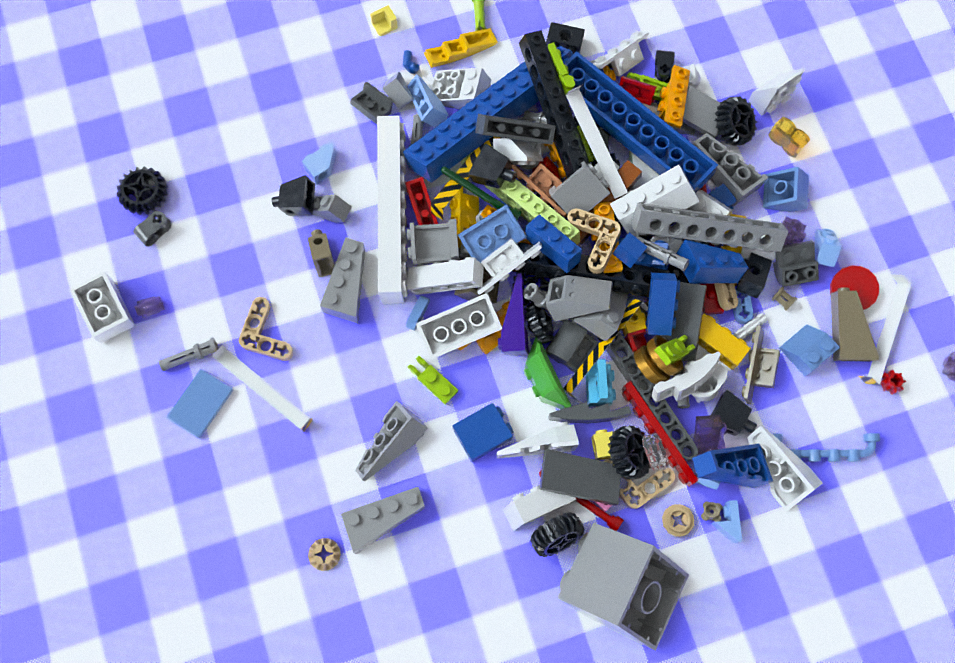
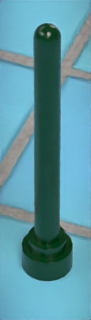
[441,166,522,220]

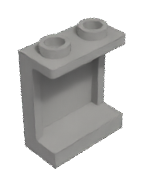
[683,86,720,138]
[549,161,610,221]
[407,219,459,265]

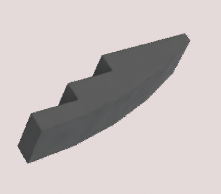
[548,402,631,424]

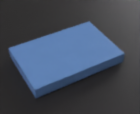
[458,204,527,263]
[166,369,234,439]

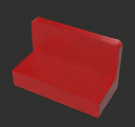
[619,76,657,105]

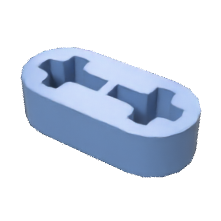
[733,290,753,324]
[406,295,430,331]

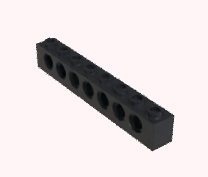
[518,30,590,179]
[512,242,669,297]

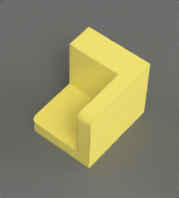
[370,5,398,36]

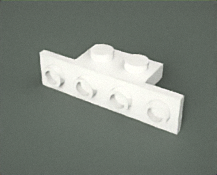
[593,31,650,76]
[477,238,542,295]

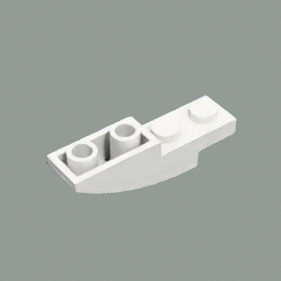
[652,351,721,403]

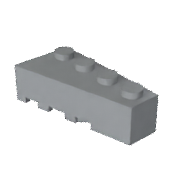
[319,237,365,324]
[341,487,425,554]

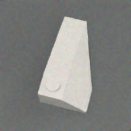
[747,425,823,511]

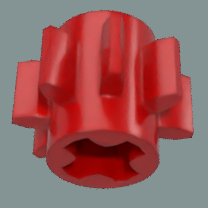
[880,370,906,395]

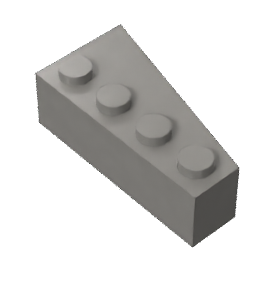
[693,133,769,206]

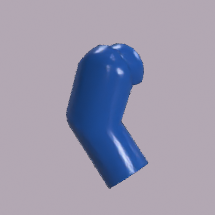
[402,50,420,74]

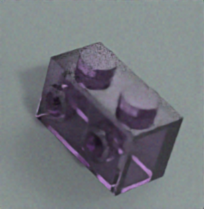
[694,415,727,456]

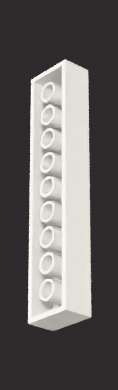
[377,116,408,304]

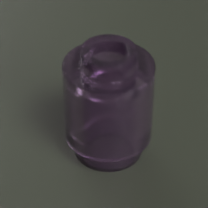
[134,295,166,319]

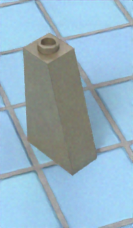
[831,288,879,362]

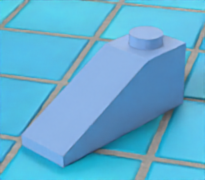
[407,74,449,127]

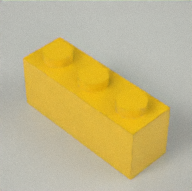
[698,314,751,370]

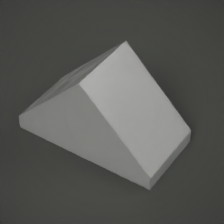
[382,71,414,110]

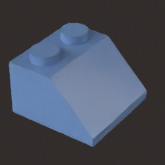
[763,166,809,212]
[779,324,840,376]

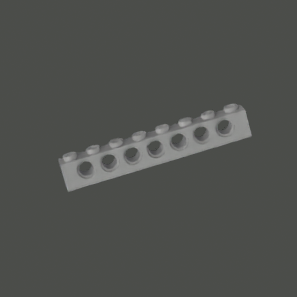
[631,203,788,252]

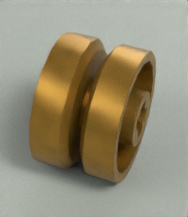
[634,335,684,385]

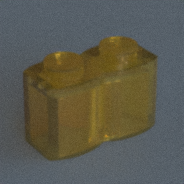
[768,117,810,158]

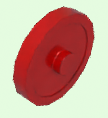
[830,265,879,310]

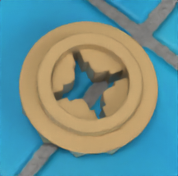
[662,504,694,537]
[307,538,341,571]

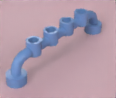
[772,433,880,462]

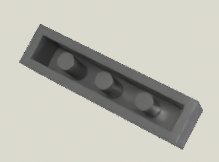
[475,114,556,145]

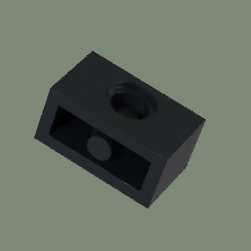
[546,22,585,54]
[736,252,773,298]

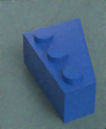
[676,239,748,284]

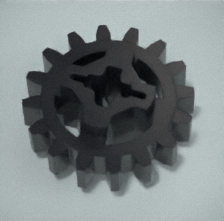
[525,303,554,344]

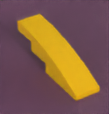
[424,28,498,68]

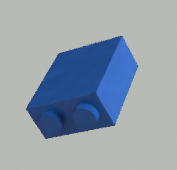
[452,403,514,463]

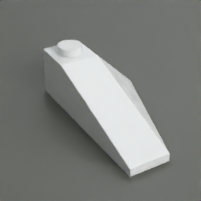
[496,422,579,459]

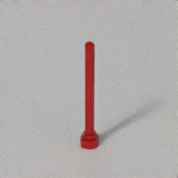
[539,470,624,531]

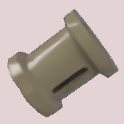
[771,286,797,311]

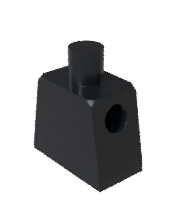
[468,144,517,188]
[271,175,316,216]
[705,390,757,436]

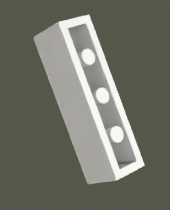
[407,257,484,295]

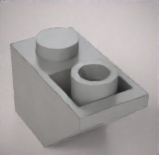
[313,194,352,223]

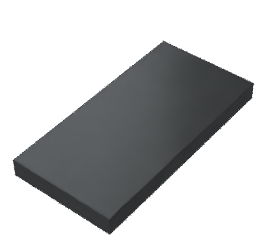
[659,282,707,362]
[539,449,621,506]

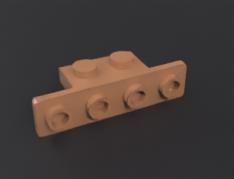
[512,163,568,218]

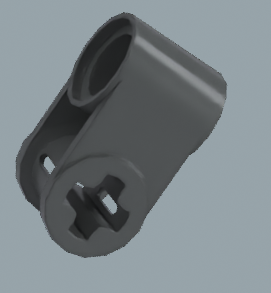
[133,211,172,247]

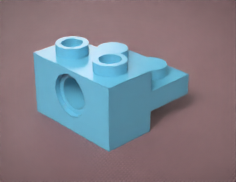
[585,359,616,407]

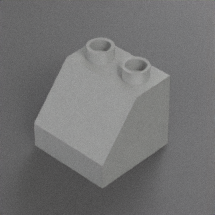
[557,522,689,651]

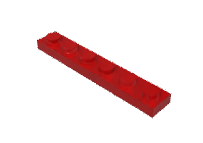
[621,381,698,487]

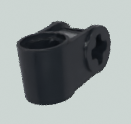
[654,50,675,83]

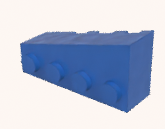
[692,443,773,488]

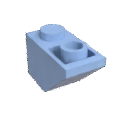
[302,141,336,185]
[814,228,842,267]

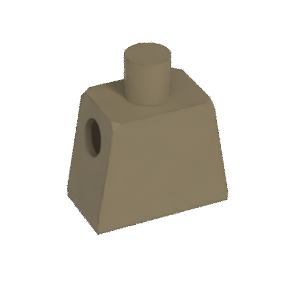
[308,229,335,278]

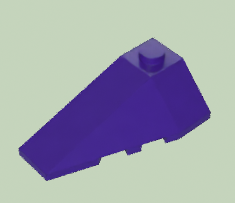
[498,273,529,357]

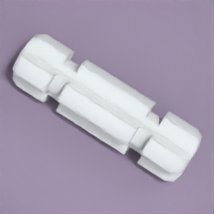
[734,313,768,340]

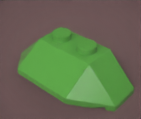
[523,337,572,409]

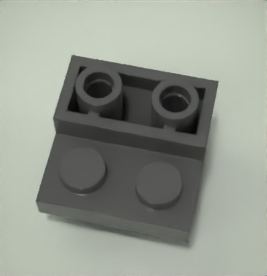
[773,240,819,287]
[545,321,599,373]

